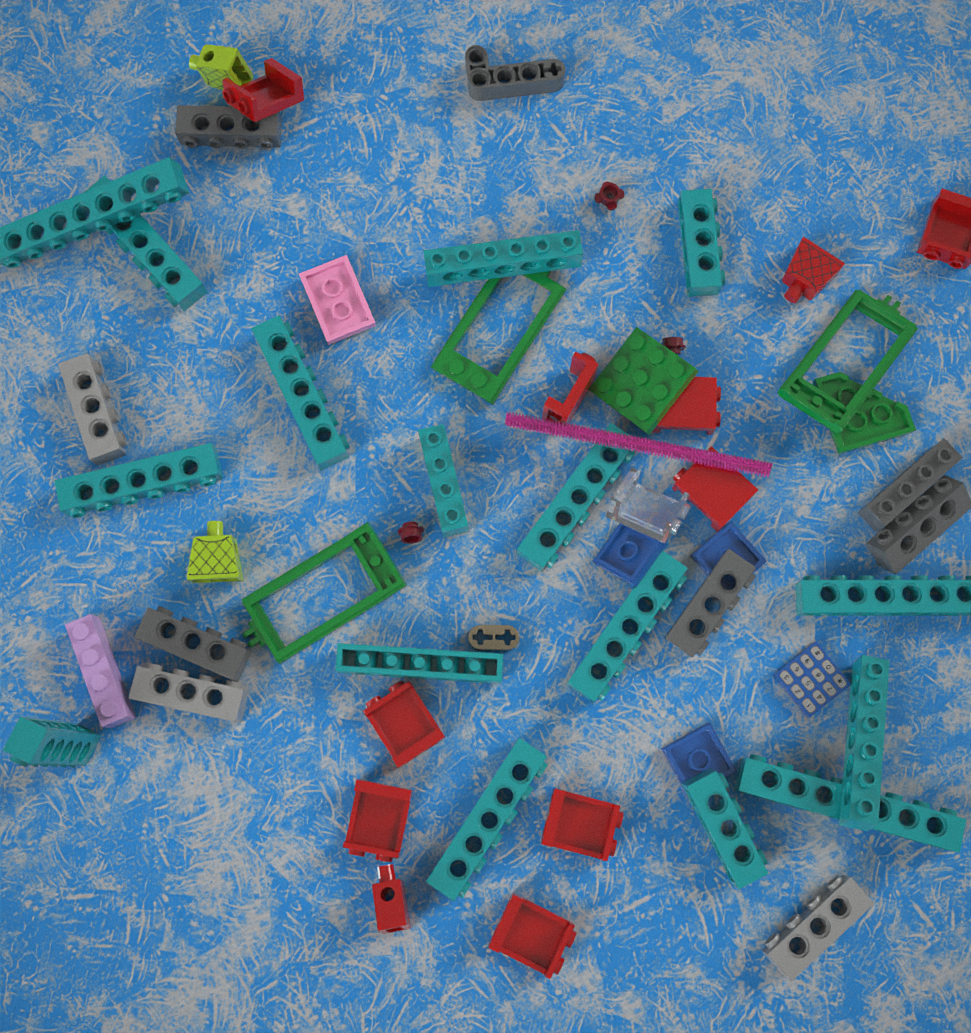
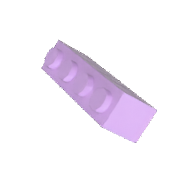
[65,614,136,728]

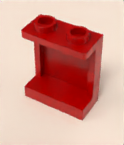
[222,58,304,122]
[916,188,971,269]
[542,352,599,425]
[651,377,721,435]
[672,446,758,532]
[363,680,446,768]
[343,779,413,862]
[540,788,624,861]
[488,892,577,979]

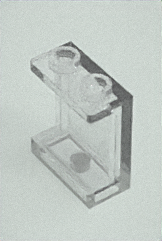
[606,467,691,543]

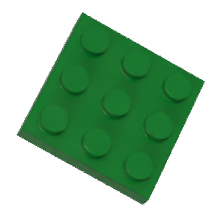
[588,327,699,435]

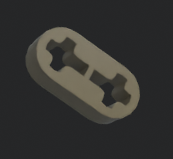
[468,625,520,651]

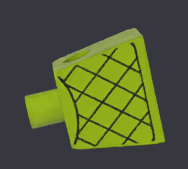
[189,44,254,90]
[187,521,244,583]

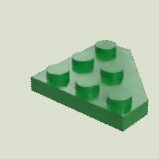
[813,372,916,455]

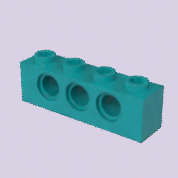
[678,189,725,297]
[418,424,469,538]
[681,768,769,889]

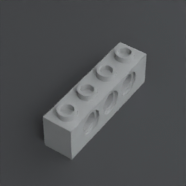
[58,353,128,465]
[128,663,249,723]
[762,875,874,982]

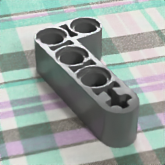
[465,45,565,101]

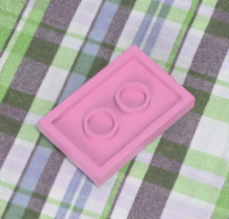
[299,255,376,345]

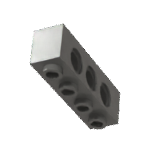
[175,105,282,149]
[858,438,963,532]
[867,475,971,574]
[665,549,756,657]
[134,606,252,682]

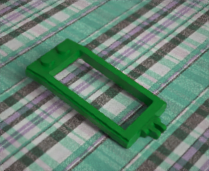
[431,271,567,405]
[777,290,918,434]
[242,522,407,664]

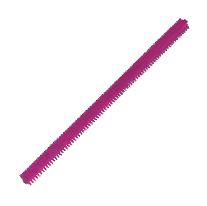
[504,411,772,478]

